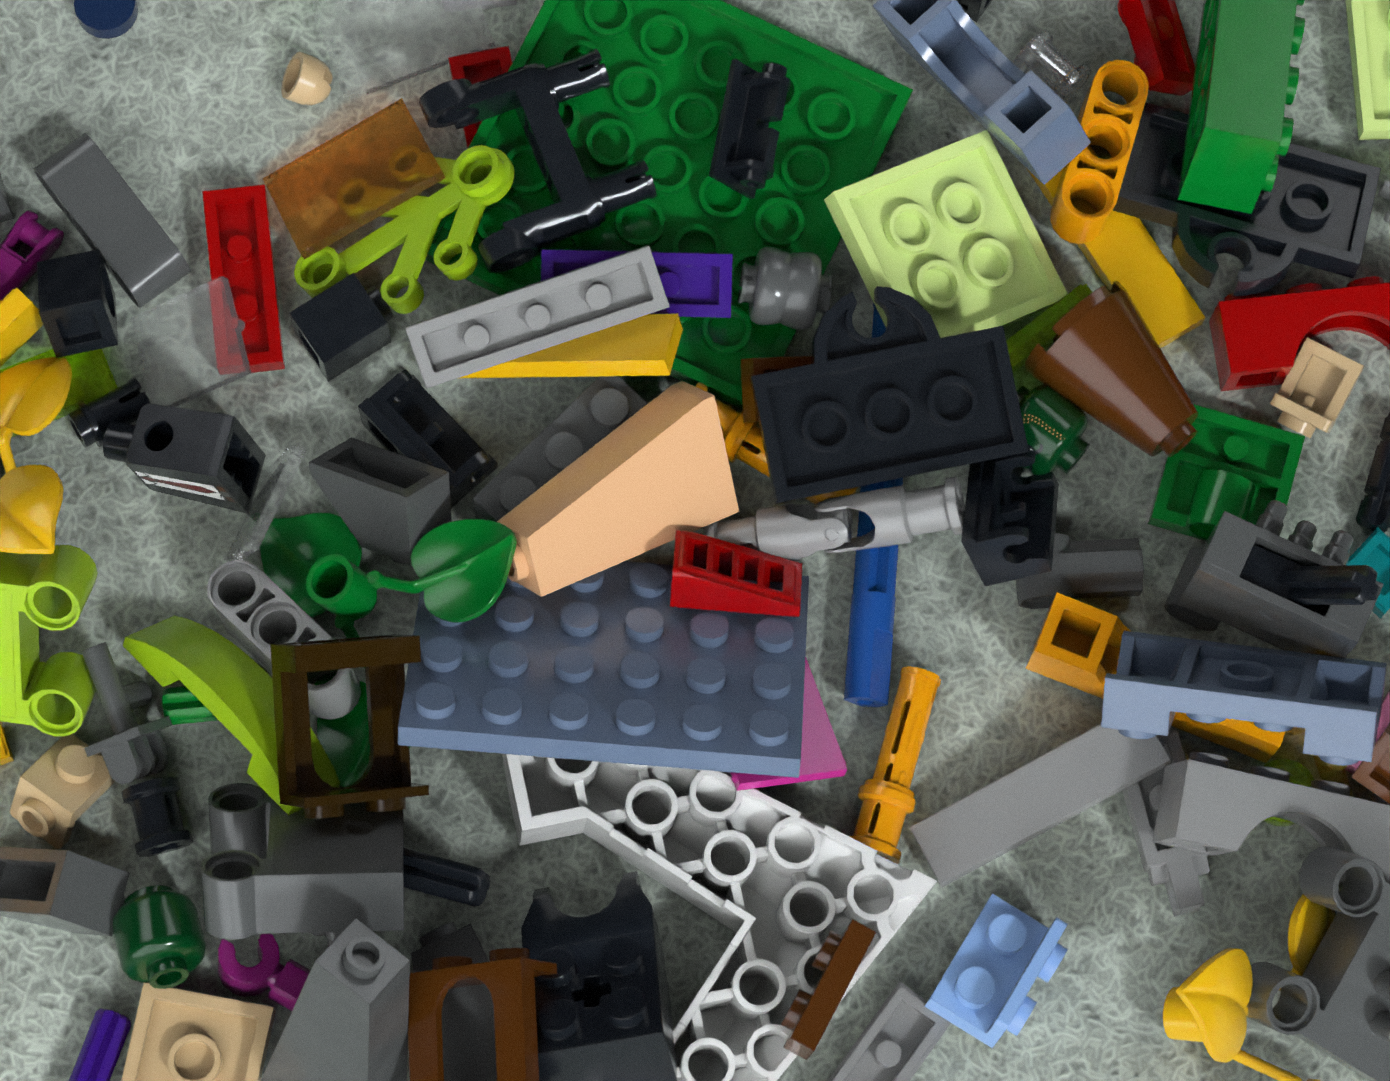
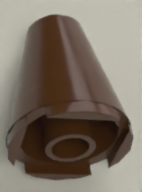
[1025,281,1198,457]

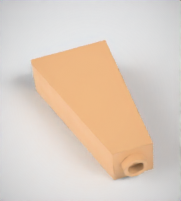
[497,381,739,597]

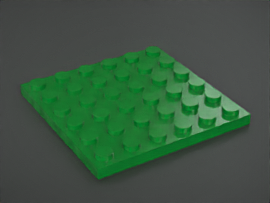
[425,0,913,410]

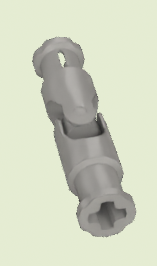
[703,477,965,561]

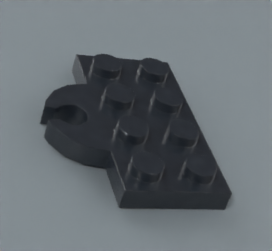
[1113,102,1381,296]
[750,286,1029,504]

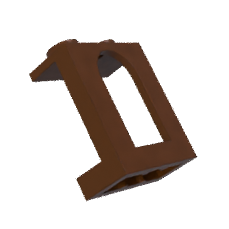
[408,948,557,1081]

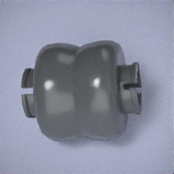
[738,247,832,330]

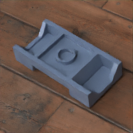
[1101,631,1387,766]

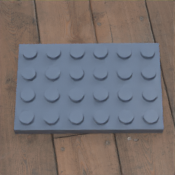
[398,561,809,778]

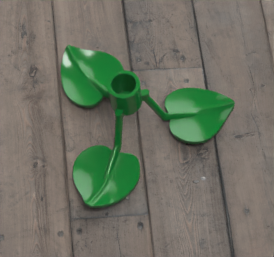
[259,513,517,787]

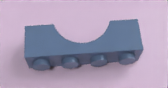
[872,0,1091,185]

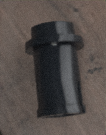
[67,378,151,448]

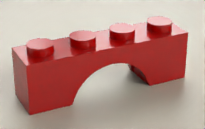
[1209,276,1390,391]

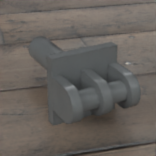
[82,642,172,784]

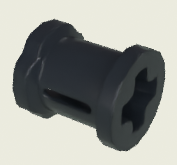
[121,777,193,857]

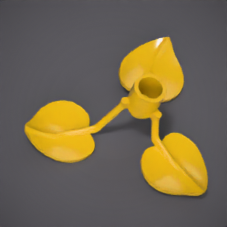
[0,357,72,554]
[1163,894,1336,1081]

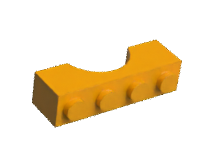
[1025,592,1286,763]

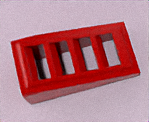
[670,530,802,617]

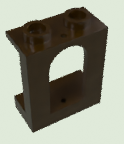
[270,634,429,818]

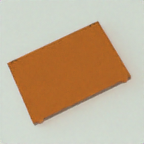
[262,98,446,259]

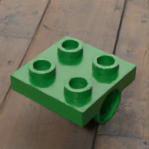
[1148,404,1305,541]

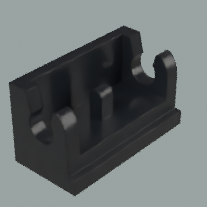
[358,369,498,508]
[961,449,1059,587]

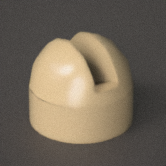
[281,52,333,106]

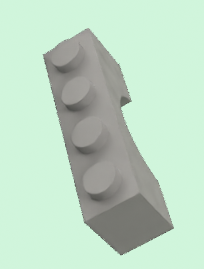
[1153,752,1390,885]

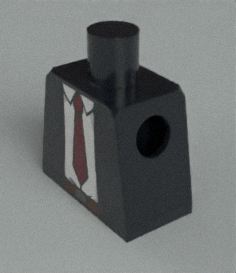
[103,403,266,514]

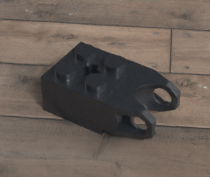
[521,871,678,1081]

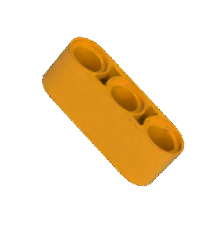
[1050,59,1149,244]

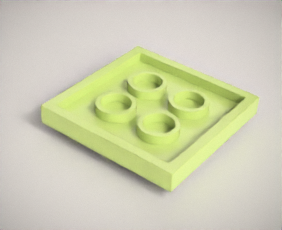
[824,130,1069,338]

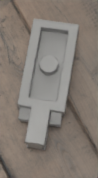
[1122,729,1210,917]

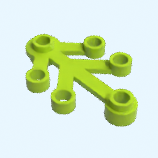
[294,145,514,314]

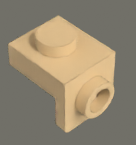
[1270,337,1365,439]
[10,734,115,849]

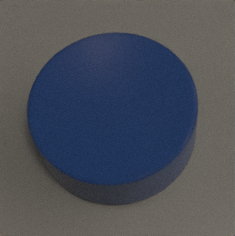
[74,0,138,39]

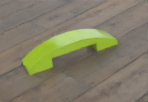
[123,615,340,816]

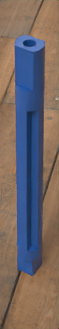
[844,302,903,707]

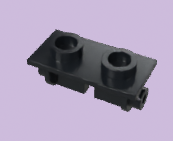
[709,59,791,199]

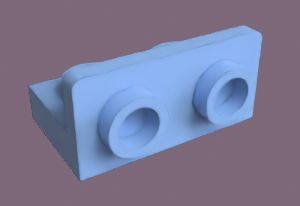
[925,894,1068,1048]

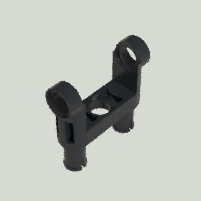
[419,48,657,273]

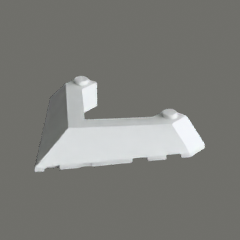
[502,754,937,1081]

